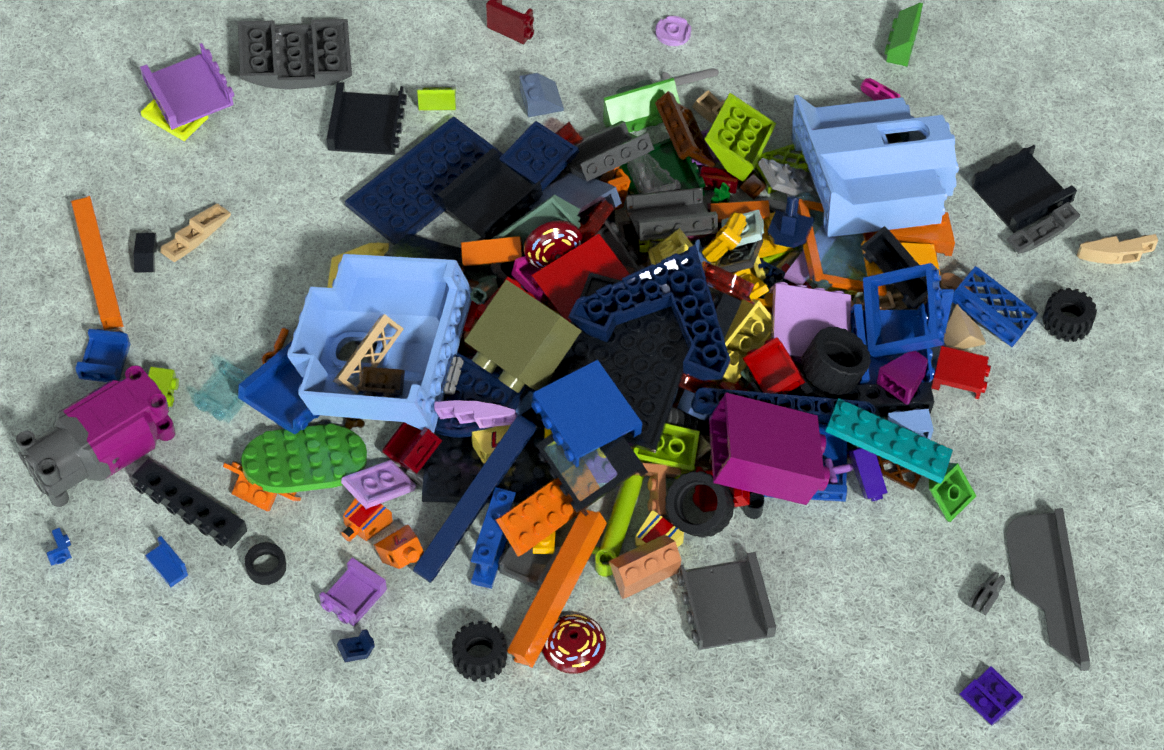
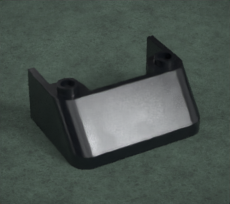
[861,226,928,309]

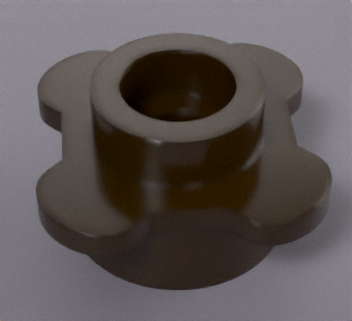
[344,417,365,429]

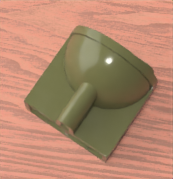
[464,279,581,393]

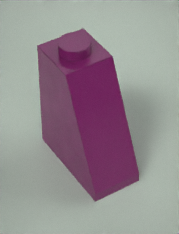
[877,351,928,405]

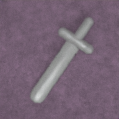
[662,68,719,86]

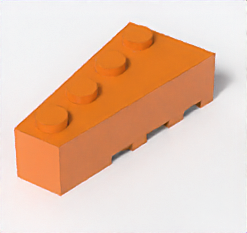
[872,212,955,256]

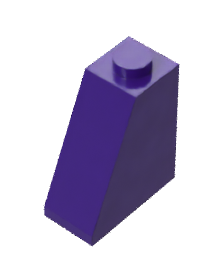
[847,447,888,502]

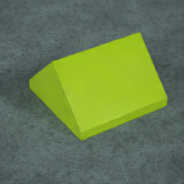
[417,87,456,110]

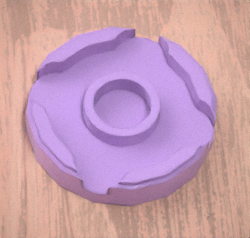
[655,16,691,46]

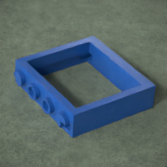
[863,263,946,359]

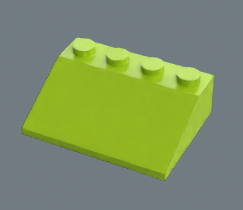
[705,93,777,182]

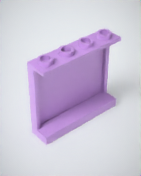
[769,282,851,363]

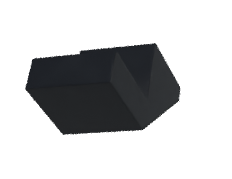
[133,233,157,273]

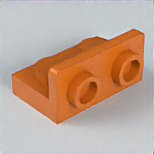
[602,169,631,210]

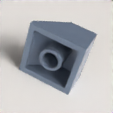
[519,73,564,118]

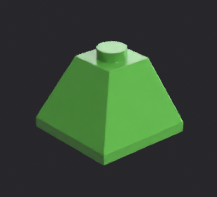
[929,463,976,522]

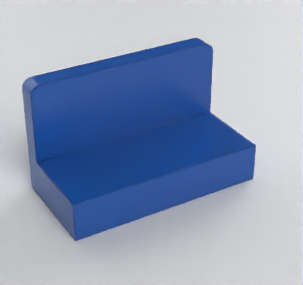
[145,536,188,588]

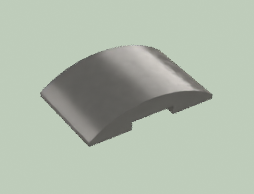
[238,19,352,90]

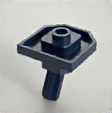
[768,195,814,248]

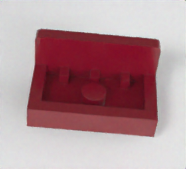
[699,166,739,194]

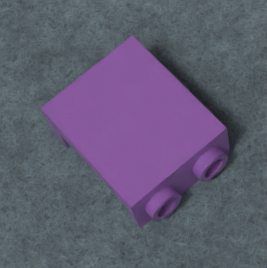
[319,557,387,626]

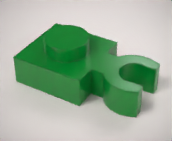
[711,182,730,203]

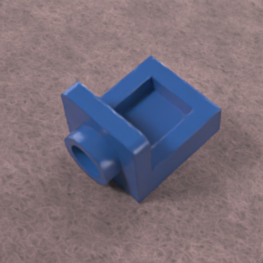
[46,528,72,566]

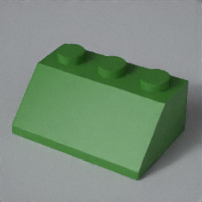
[884,3,923,67]

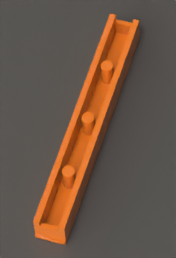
[71,196,124,330]
[507,510,607,668]

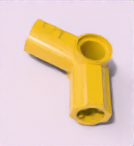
[702,212,747,263]

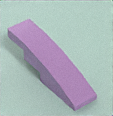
[434,400,518,428]

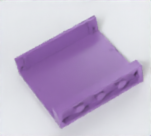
[140,43,234,130]

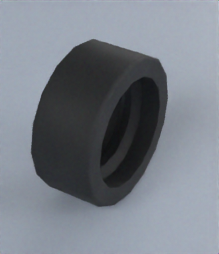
[244,542,287,585]

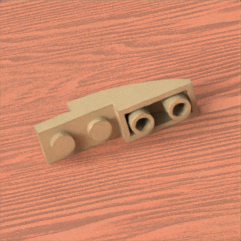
[1077,234,1158,264]

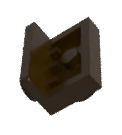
[357,367,405,398]

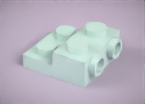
[722,209,764,248]

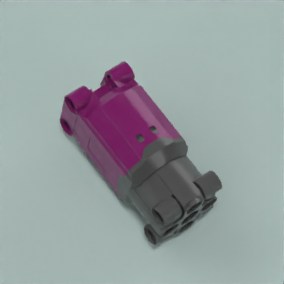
[16,365,175,507]

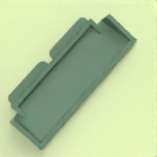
[487,195,581,267]

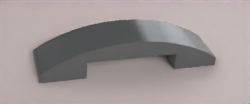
[1006,202,1080,254]

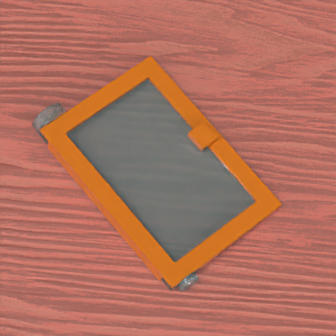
[796,192,887,296]

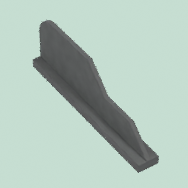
[1006,508,1090,671]

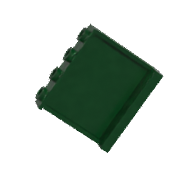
[619,138,706,196]

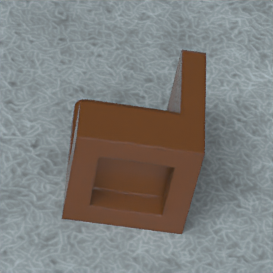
[738,170,767,200]

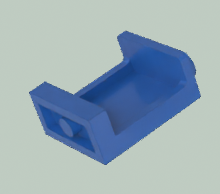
[75,329,130,382]

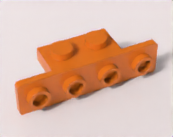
[223,461,302,511]

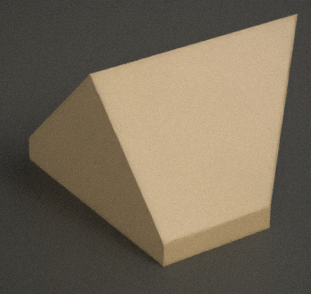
[944,304,986,350]

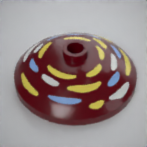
[524,221,583,269]
[542,613,606,674]

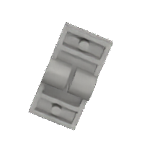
[758,158,821,203]

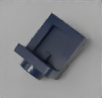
[337,629,375,662]

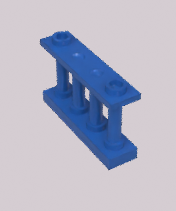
[471,487,516,589]

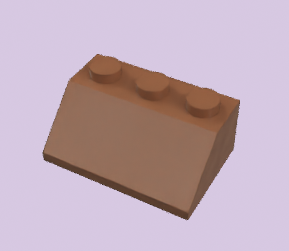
[609,534,681,599]

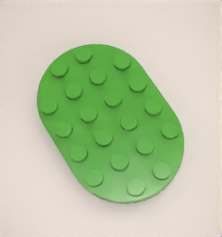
[241,424,367,493]

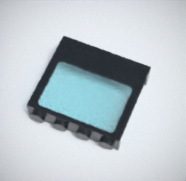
[536,433,648,516]

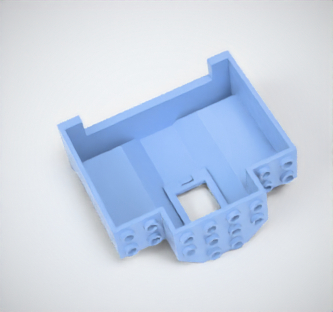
[791,95,959,237]
[288,254,473,433]

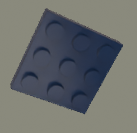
[500,121,579,191]

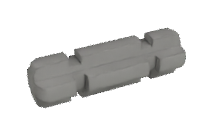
[443,356,463,395]

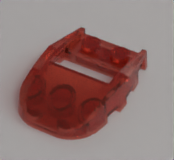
[579,197,614,243]

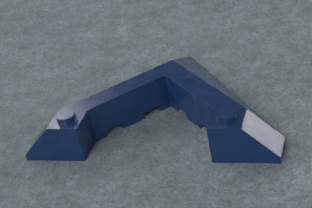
[568,244,730,380]

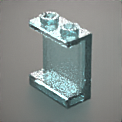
[194,360,250,423]

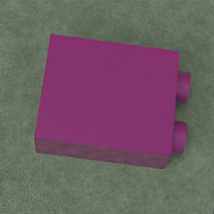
[709,393,830,505]

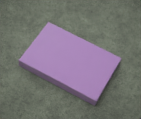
[341,460,416,509]

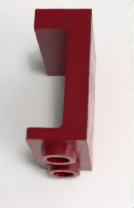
[486,0,534,45]
[382,422,442,474]

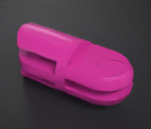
[860,78,900,101]

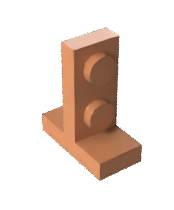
[634,463,681,516]

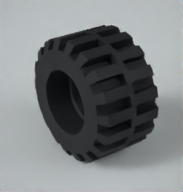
[1043,288,1097,342]
[452,621,507,682]

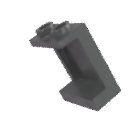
[498,543,561,590]

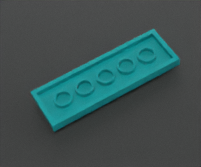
[825,398,953,484]

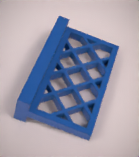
[952,266,1039,347]

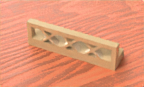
[333,314,404,394]

